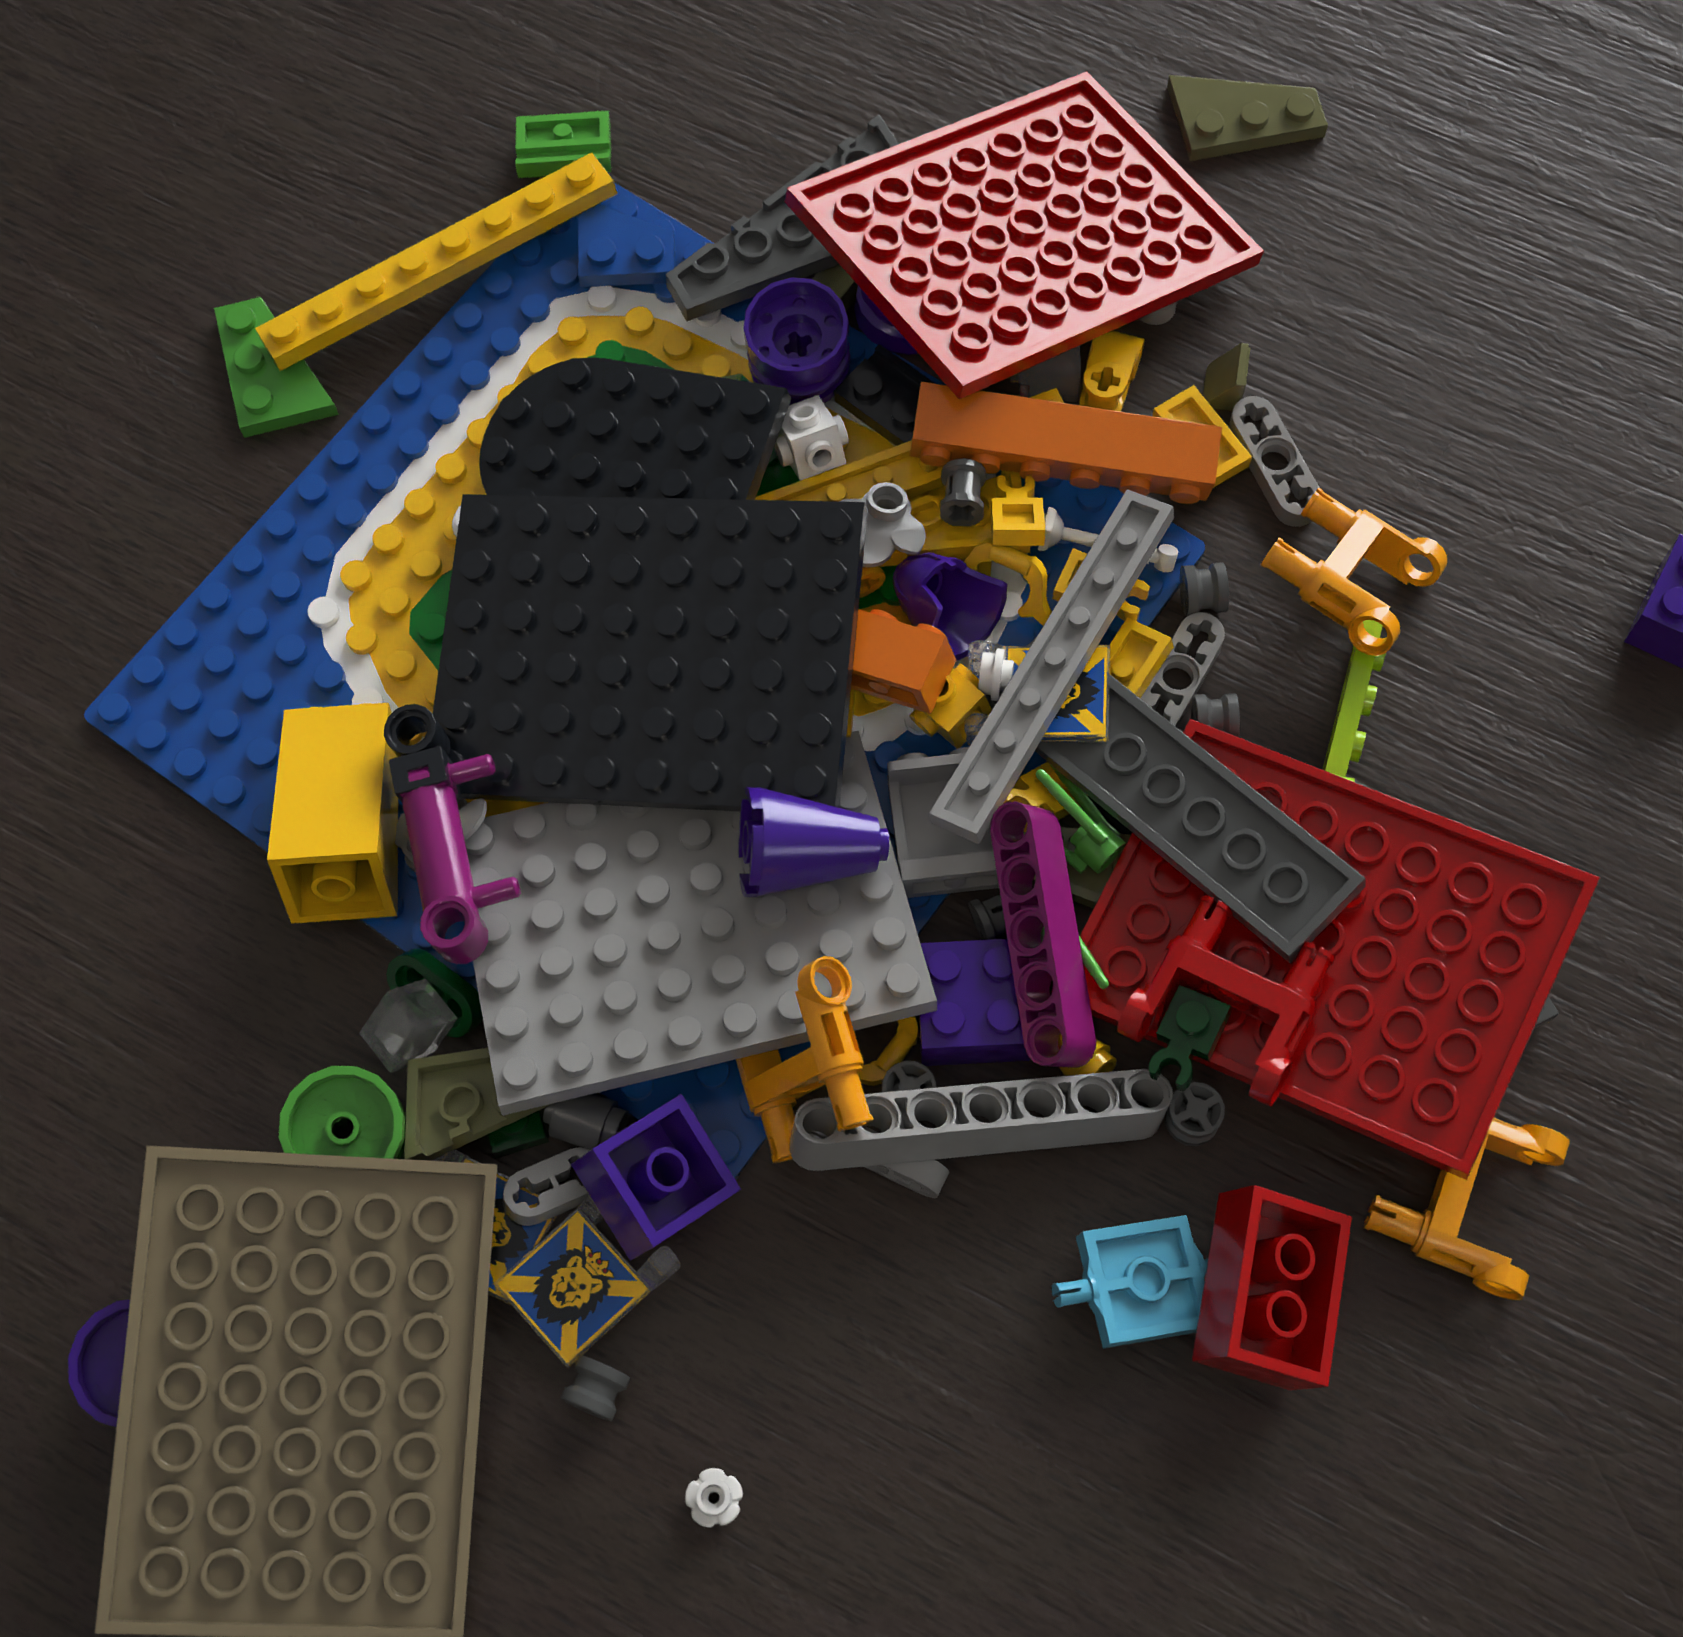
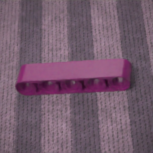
[990,801,1096,1068]

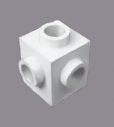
[774,395,849,481]

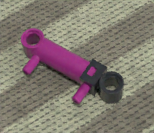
[384,704,521,964]

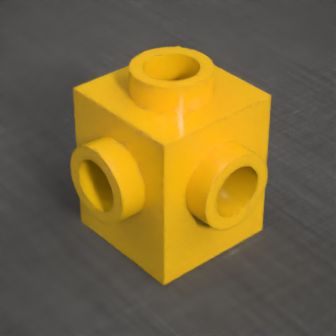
[909,663,992,749]

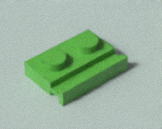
[515,111,611,178]

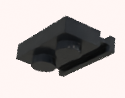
[834,344,936,446]

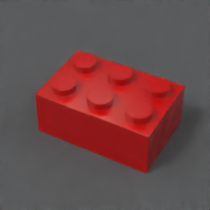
[1192,1185,1352,1391]

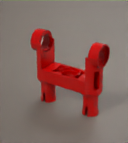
[1117,895,1335,1107]

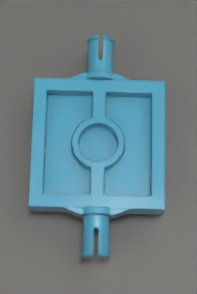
[1052,1215,1208,1349]

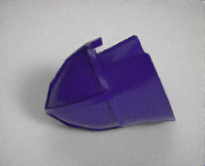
[892,552,1007,661]

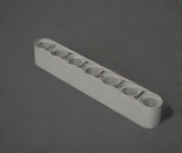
[789,1069,1173,1171]

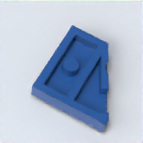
[578,204,676,287]

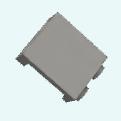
[887,747,999,898]

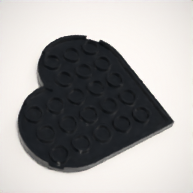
[479,357,792,500]

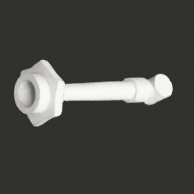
[1038,507,1179,572]

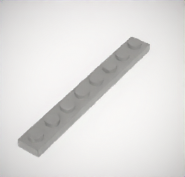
[929,489,1174,844]

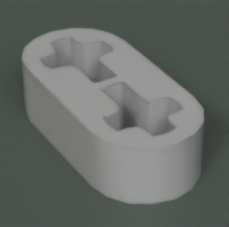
[503,1147,592,1226]

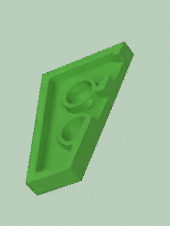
[214,297,339,438]

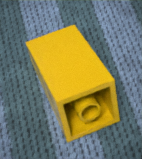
[267,703,398,924]

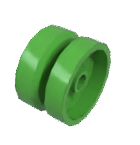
[279,1066,406,1159]

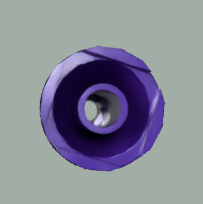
[738,787,889,897]

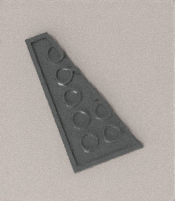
[666,114,899,321]

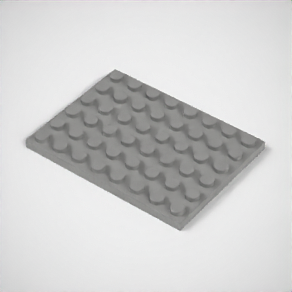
[465,731,938,1116]

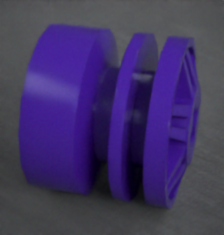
[743,277,851,405]

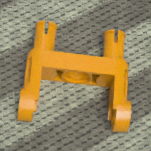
[1261,488,1448,656]
[735,956,873,1163]
[1364,1118,1570,1300]

